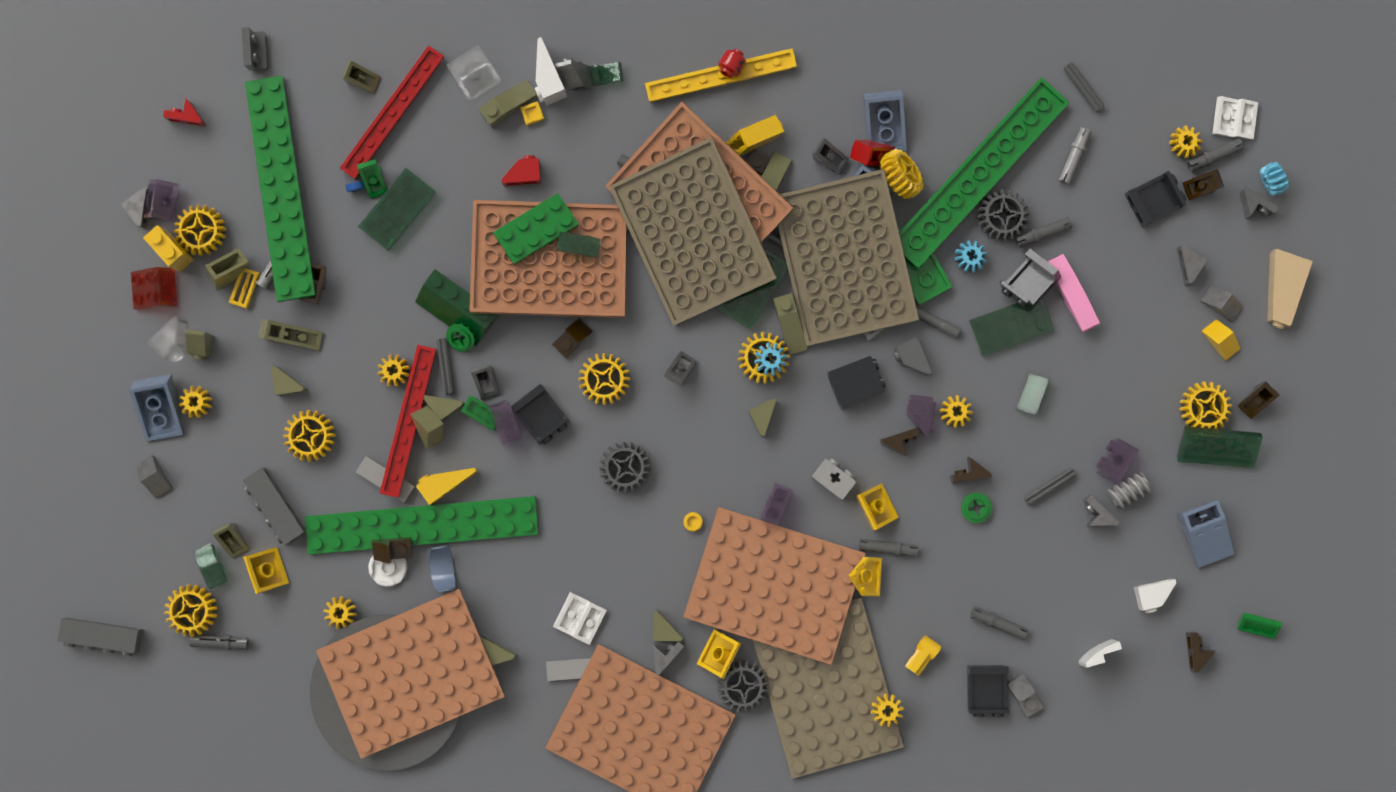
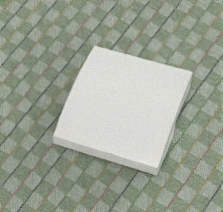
[1212,96,1258,140]
[553,592,607,645]
[1078,639,1122,668]

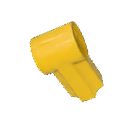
[905,635,942,676]

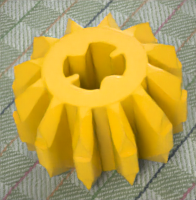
[1169,126,1203,159]
[377,354,410,387]
[179,386,212,418]
[940,395,973,428]
[323,596,357,629]
[870,693,904,727]

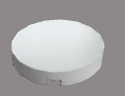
[368,556,408,587]

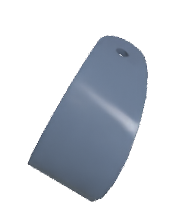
[429,545,456,592]

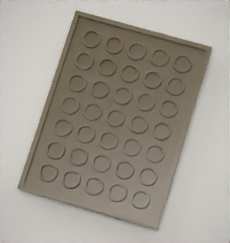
[609,137,777,326]
[778,169,919,346]
[753,597,903,779]

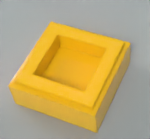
[520,101,544,126]

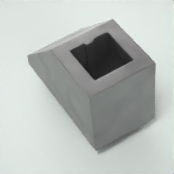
[555,58,593,92]

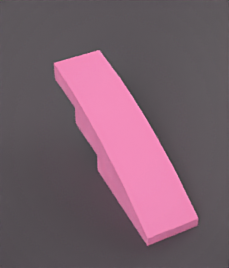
[1048,254,1100,333]

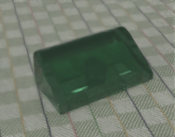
[1017,373,1049,416]

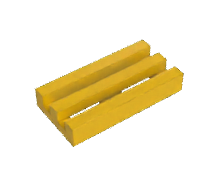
[229,268,261,309]

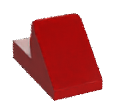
[163,98,206,127]

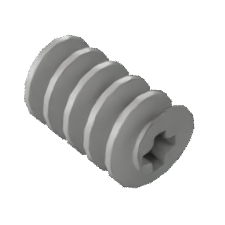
[1107,471,1151,509]

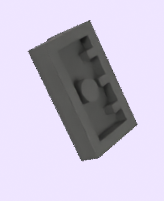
[242,27,268,71]

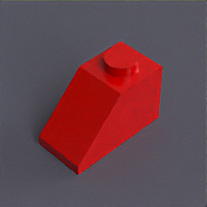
[850,140,895,166]
[501,155,541,186]

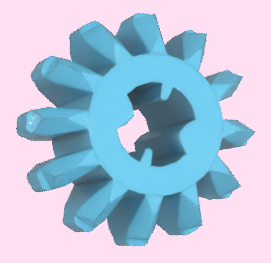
[1260,162,1289,196]
[954,240,987,273]
[754,343,787,376]

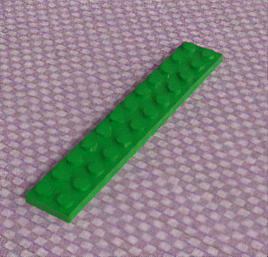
[245,75,316,303]
[899,77,1070,269]
[305,496,539,555]

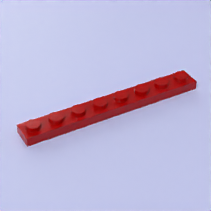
[340,45,445,180]
[380,344,437,498]

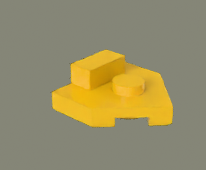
[848,557,882,597]

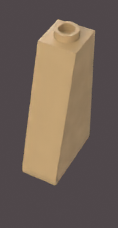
[1267,249,1313,329]

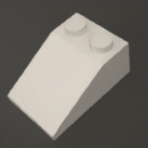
[535,37,567,106]

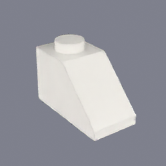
[1134,579,1176,613]

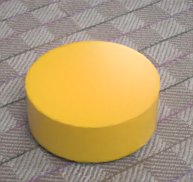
[683,512,703,532]

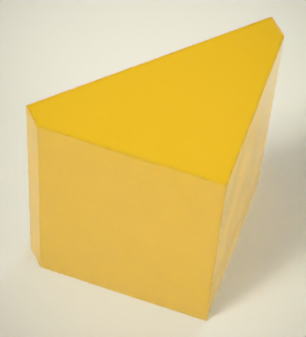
[855,483,899,531]
[243,547,289,594]
[697,629,741,679]

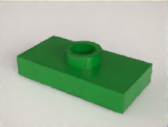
[460,395,503,431]
[1237,612,1282,639]

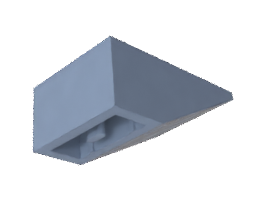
[1177,500,1234,568]

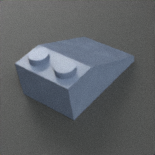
[863,90,907,151]
[129,374,184,442]

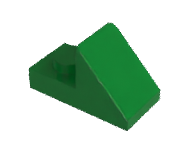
[357,159,388,199]

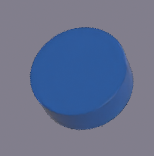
[345,181,365,193]

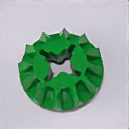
[446,323,476,352]
[961,492,992,523]

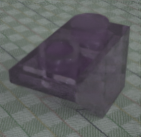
[906,395,936,436]

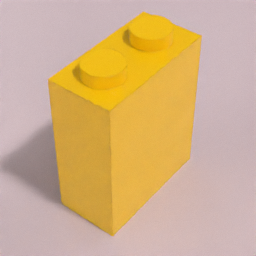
[143,225,195,272]

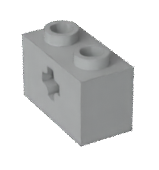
[811,458,856,500]

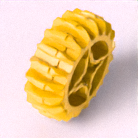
[880,149,924,199]
[174,204,227,256]
[738,332,790,384]
[578,353,630,405]
[1179,381,1232,433]
[283,410,336,462]
[164,584,218,637]

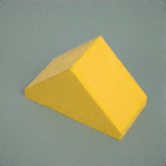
[1201,319,1241,361]

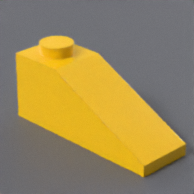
[416,468,478,505]

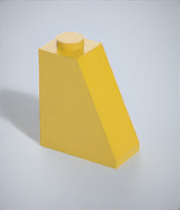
[726,115,784,157]

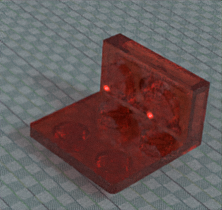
[131,267,177,310]

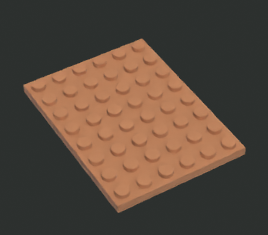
[605,102,794,243]
[470,200,626,318]
[683,507,866,665]
[316,589,505,759]
[545,644,736,792]

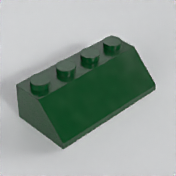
[415,269,499,346]

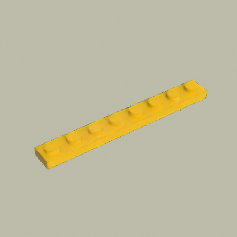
[645,48,797,103]

